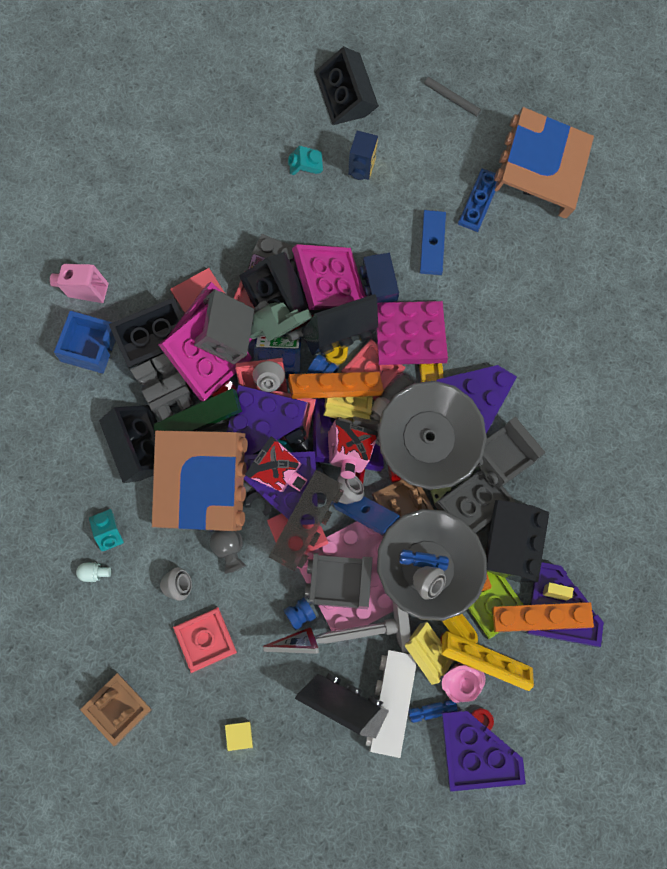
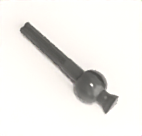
[210,530,246,574]

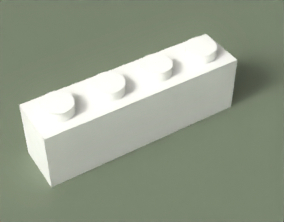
[366,650,417,758]

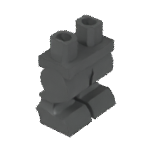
[131,353,193,420]

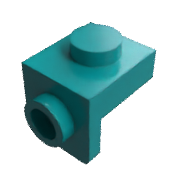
[288,146,323,175]
[89,509,124,551]

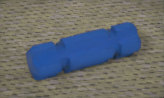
[399,549,449,571]
[409,700,458,723]

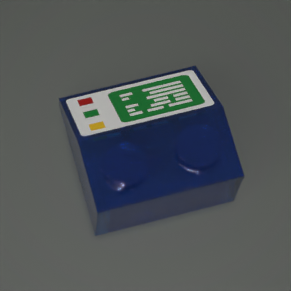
[253,336,301,379]

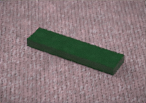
[153,388,242,432]

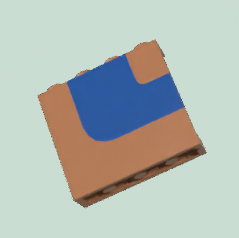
[494,107,594,219]
[152,431,248,531]

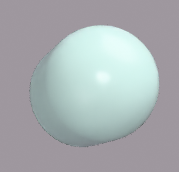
[76,562,111,582]

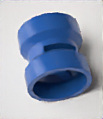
[307,354,339,374]
[283,597,316,631]

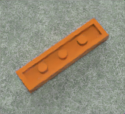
[288,372,384,399]
[492,602,594,632]

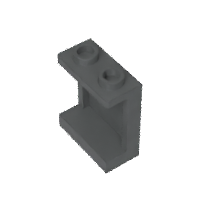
[194,289,254,364]
[477,416,546,490]
[305,553,373,610]

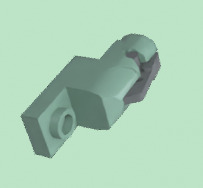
[250,301,312,341]

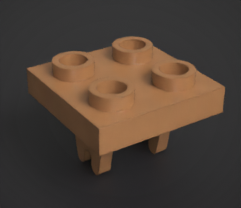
[372,479,434,517]
[80,673,153,746]

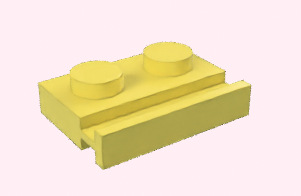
[323,396,373,420]
[404,622,454,685]

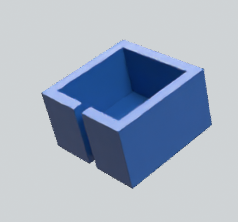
[54,311,116,374]

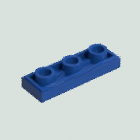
[458,168,497,232]
[420,210,446,275]
[333,496,400,536]

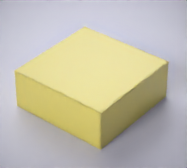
[543,582,574,601]
[225,722,253,751]

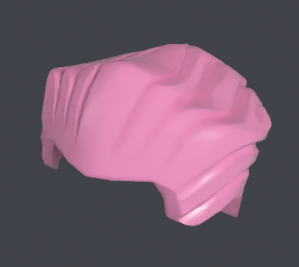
[442,663,486,703]

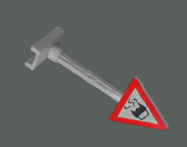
[263,602,411,654]

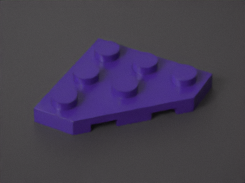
[436,365,517,433]
[227,385,308,455]
[313,398,384,472]
[244,451,319,525]
[526,562,604,648]
[441,710,526,792]

